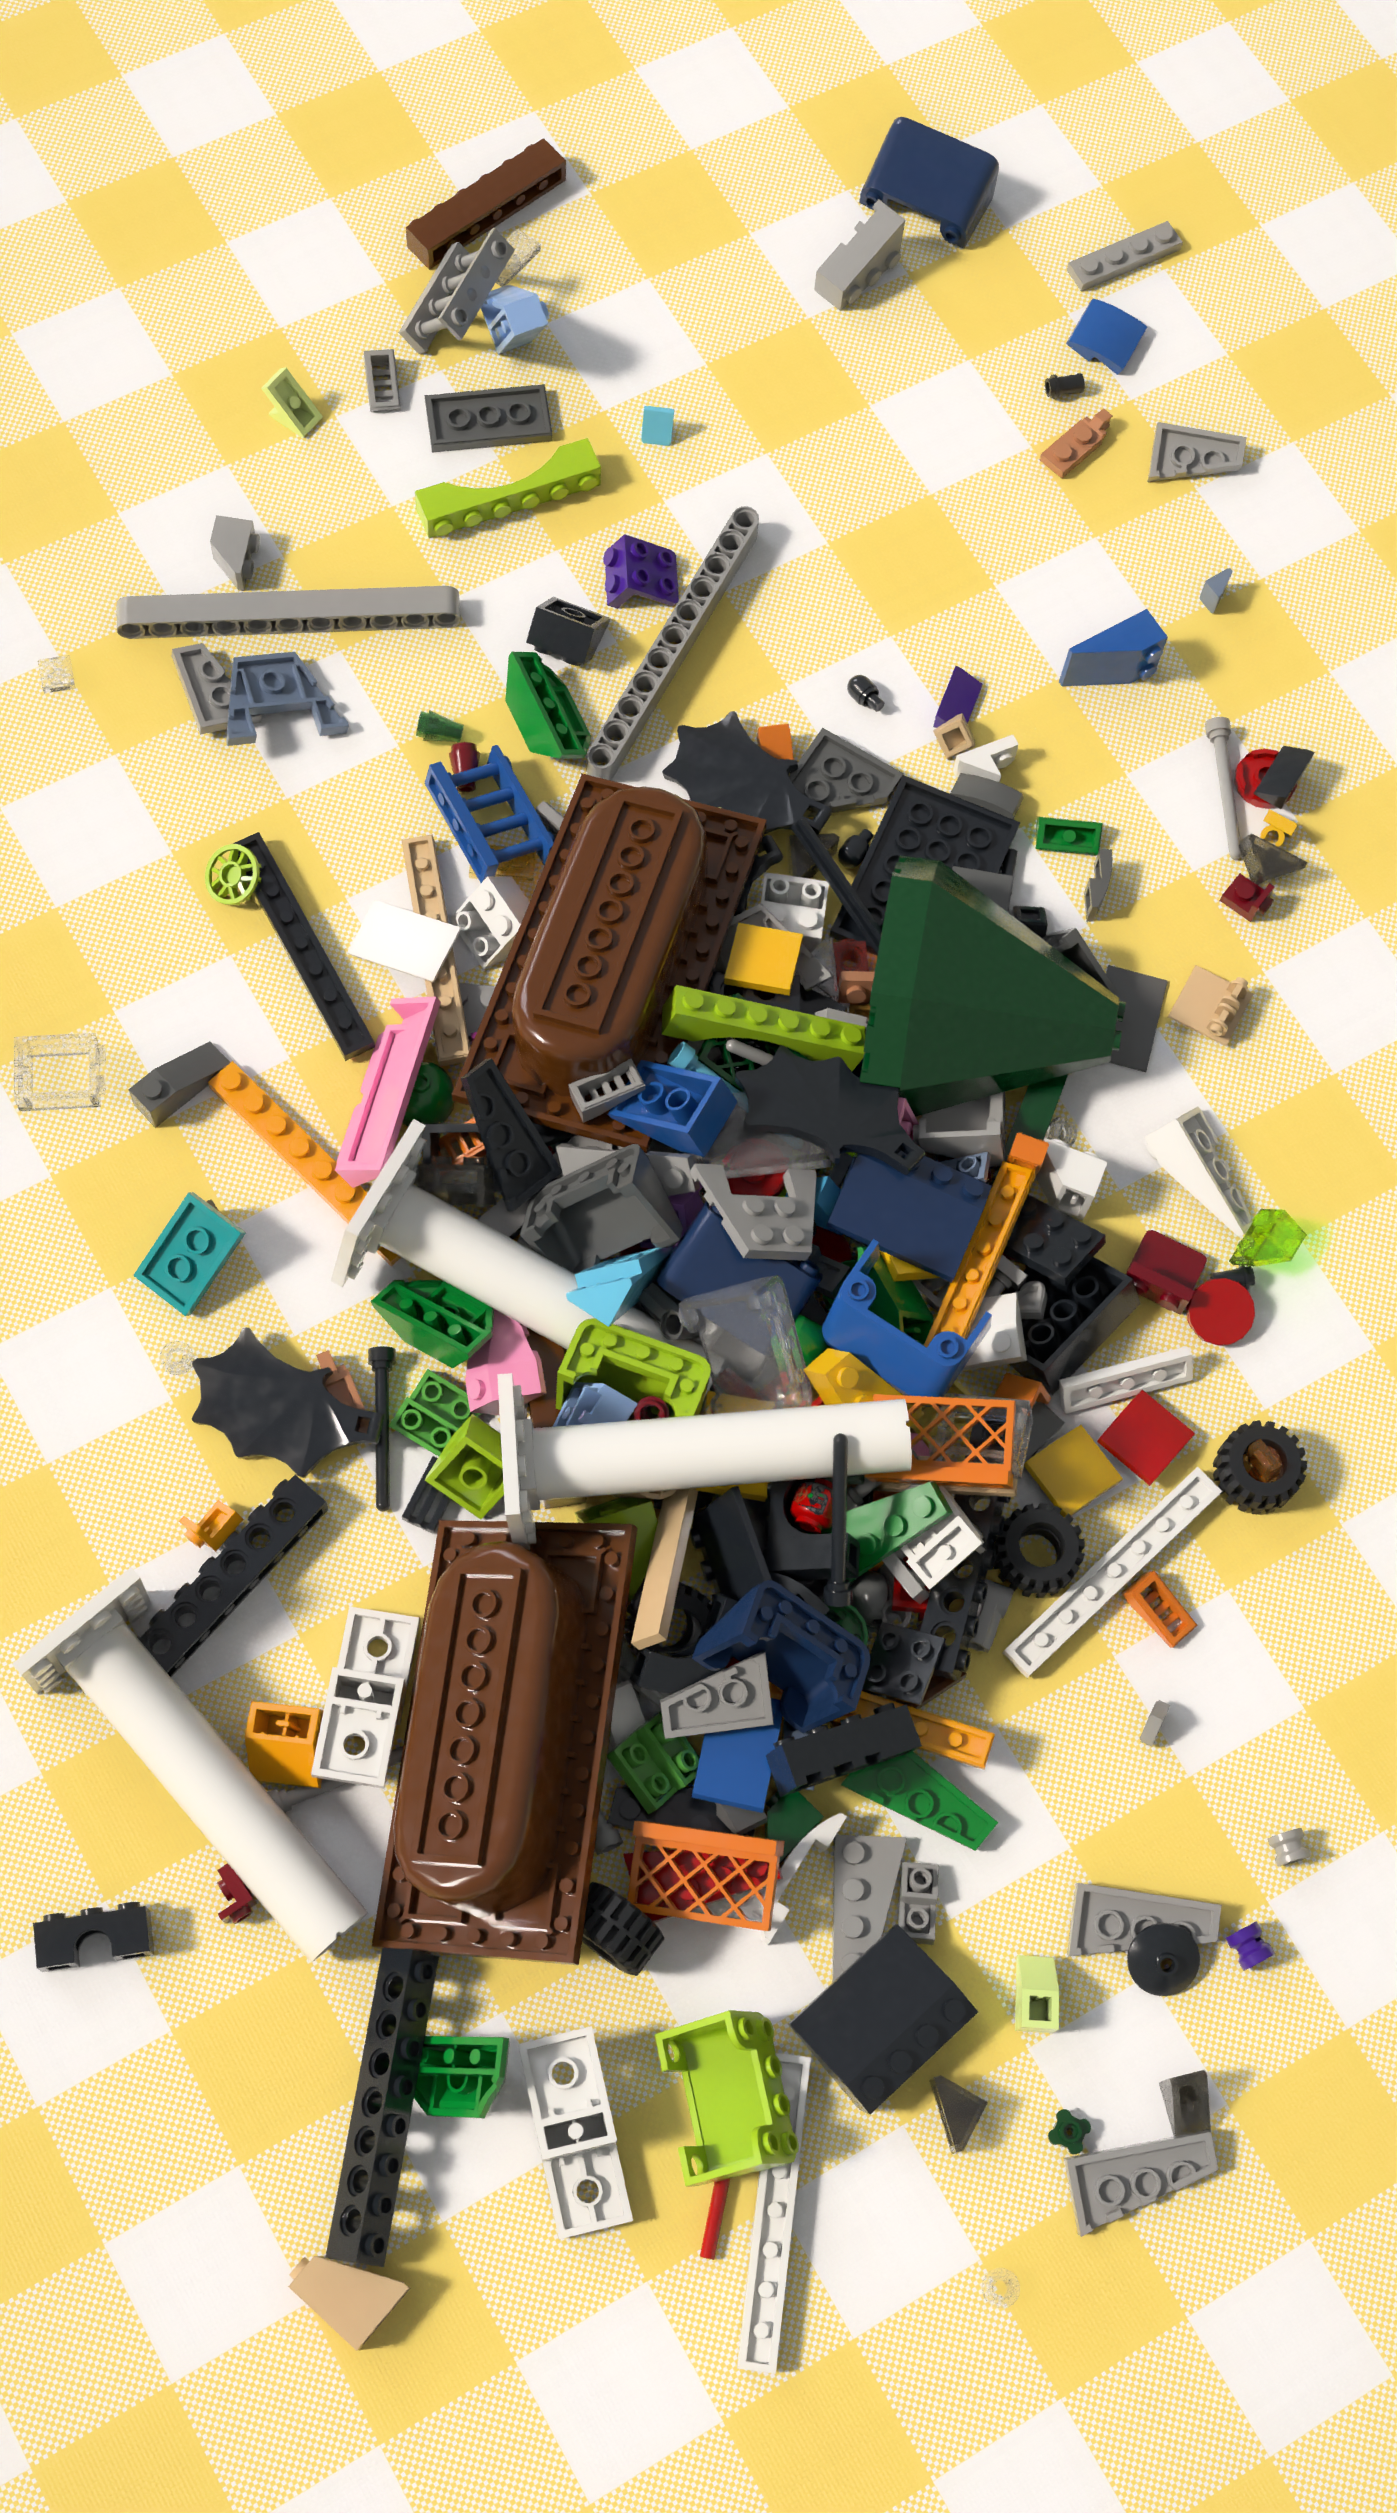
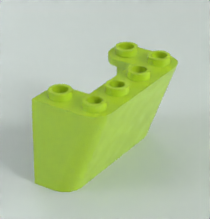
[655,2010,799,2187]

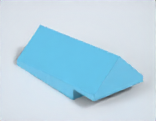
[566,1246,673,1327]

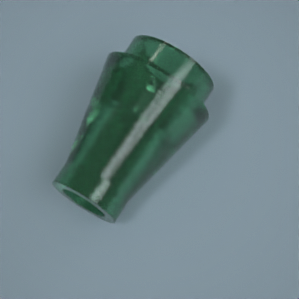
[415,710,464,743]

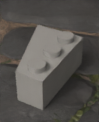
[814,199,905,311]

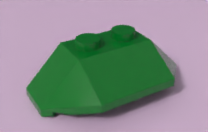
[505,651,591,759]
[371,1280,494,1368]
[414,2036,510,2119]

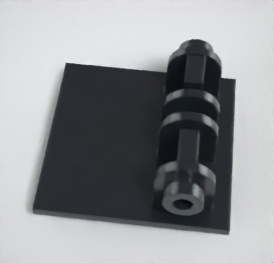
[862,1622,946,1706]

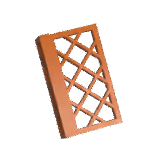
[865,1394,1016,1489]
[627,1821,785,1931]

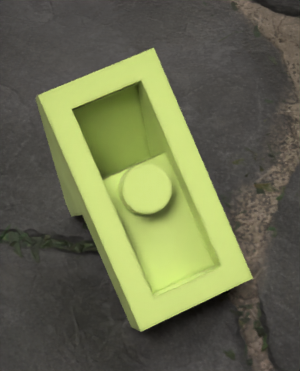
[261,367,323,437]

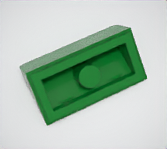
[1035,816,1103,855]

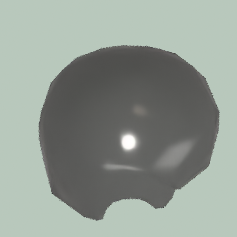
[851,1571,889,1628]

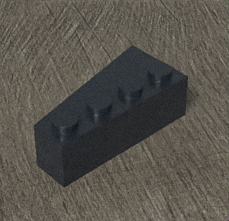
[766,1702,922,1798]

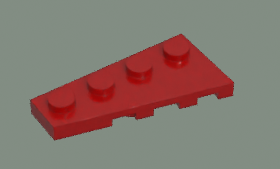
[623,1850,783,1923]

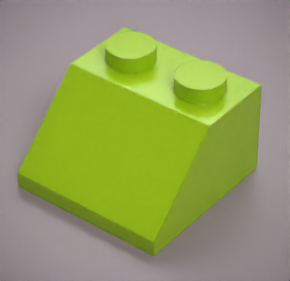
[425,1414,504,1520]

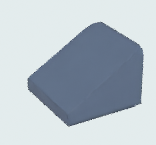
[1199,568,1233,614]

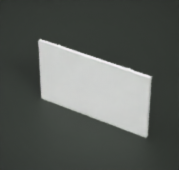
[347,900,461,982]

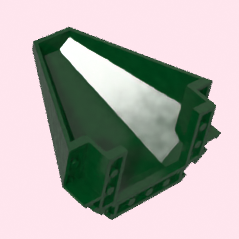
[860,856,1126,1117]

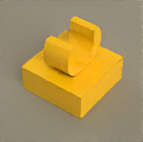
[1260,809,1298,847]

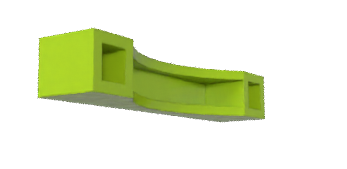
[415,438,601,538]
[662,985,865,1072]

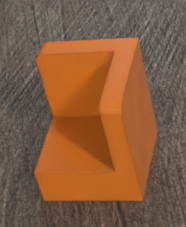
[993,1372,1051,1414]

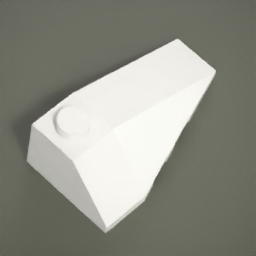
[1144,1106,1255,1237]
[962,1293,1027,1371]

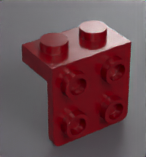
[1125,1230,1207,1315]

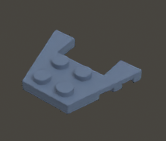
[226,652,349,746]

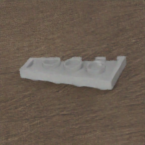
[556,1143,700,1196]
[832,1835,907,1982]
[1067,1882,1222,1956]
[1064,2130,1219,2237]

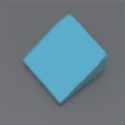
[641,406,674,446]

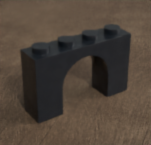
[763,1475,864,1581]

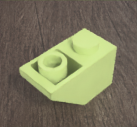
[1015,1955,1059,2033]

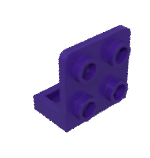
[603,534,679,609]

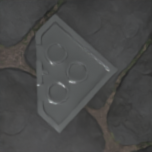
[788,728,904,818]

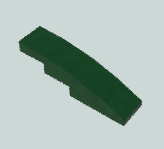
[994,1074,1069,1177]

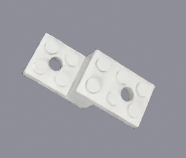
[311,1606,420,1789]
[518,2026,633,2240]

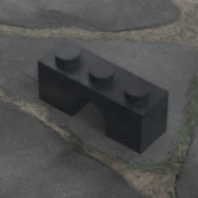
[33,1902,154,1972]

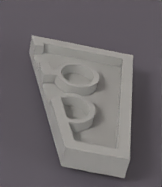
[1147,422,1247,482]
[171,643,262,735]
[660,1650,774,1739]

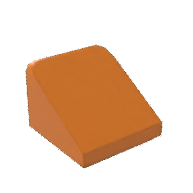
[757,723,794,760]

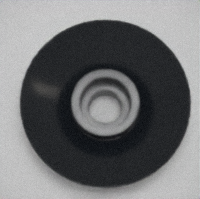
[1127,1923,1200,1996]

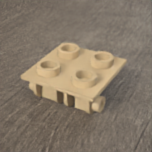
[1168,965,1254,1046]

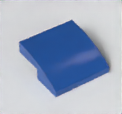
[1066,298,1147,375]

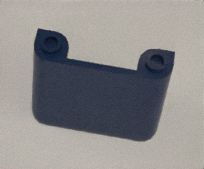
[859,117,999,248]
[657,1201,823,1357]
[692,1580,870,1733]

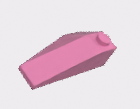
[465,1309,546,1416]

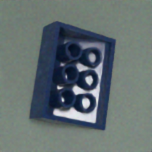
[826,1151,992,1283]

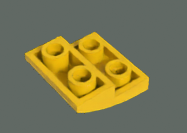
[1023,1425,1123,1517]

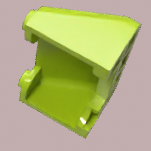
[556,1318,711,1418]

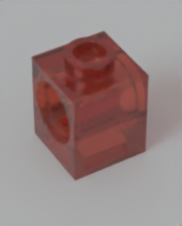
[830,939,869,992]

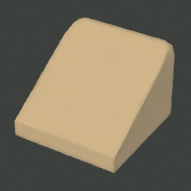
[933,713,975,759]

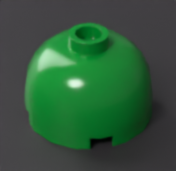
[402,1061,455,1127]

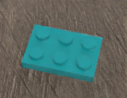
[133,1192,246,1316]

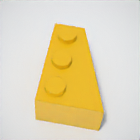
[803,1348,925,1427]

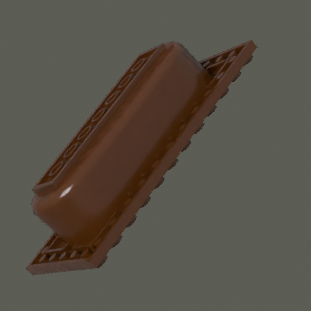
[452,773,767,1153]
[371,1520,638,1965]

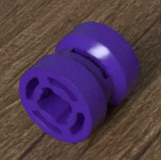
[1225,1921,1275,1971]

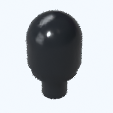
[847,675,885,712]
[838,829,873,868]

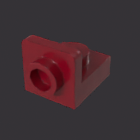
[1219,873,1275,922]
[217,1863,257,1924]

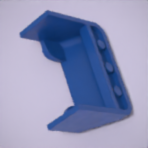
[822,1239,992,1407]

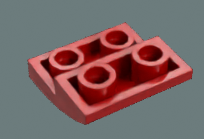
[1097,1390,1195,1486]

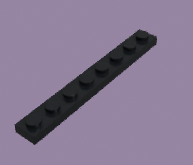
[233,832,375,1061]

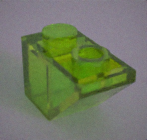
[1229,1209,1307,1267]

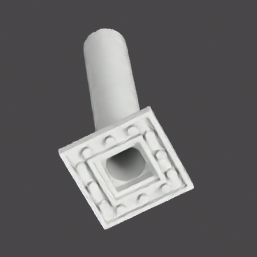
[331,1119,725,1396]
[497,1373,912,1550]
[12,1567,368,1962]

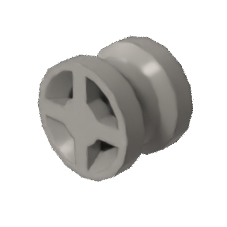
[1267,1828,1311,1867]

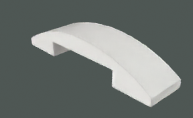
[761,1813,847,1945]

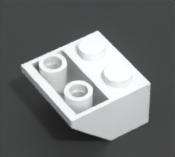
[761,872,829,957]
[450,876,530,969]
[1035,1138,1108,1221]

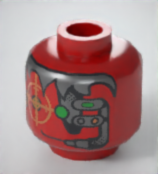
[790,1478,832,1534]

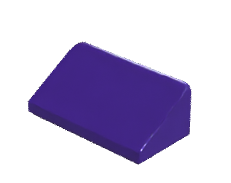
[933,666,983,728]

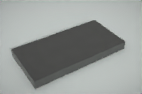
[424,384,552,453]

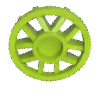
[205,844,262,905]

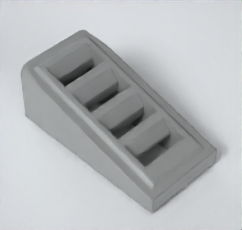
[363,349,401,412]
[568,1059,646,1123]

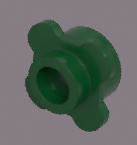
[1048,2109,1091,2155]

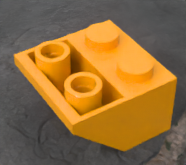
[245,1701,324,1789]

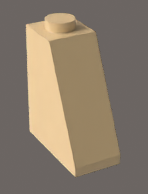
[288,2256,411,2351]

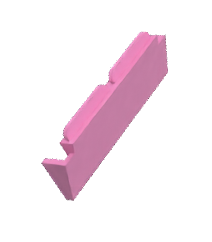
[335,997,441,1188]

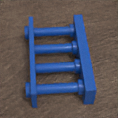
[424,745,555,883]

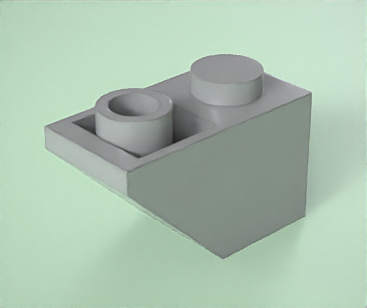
[210,515,260,591]

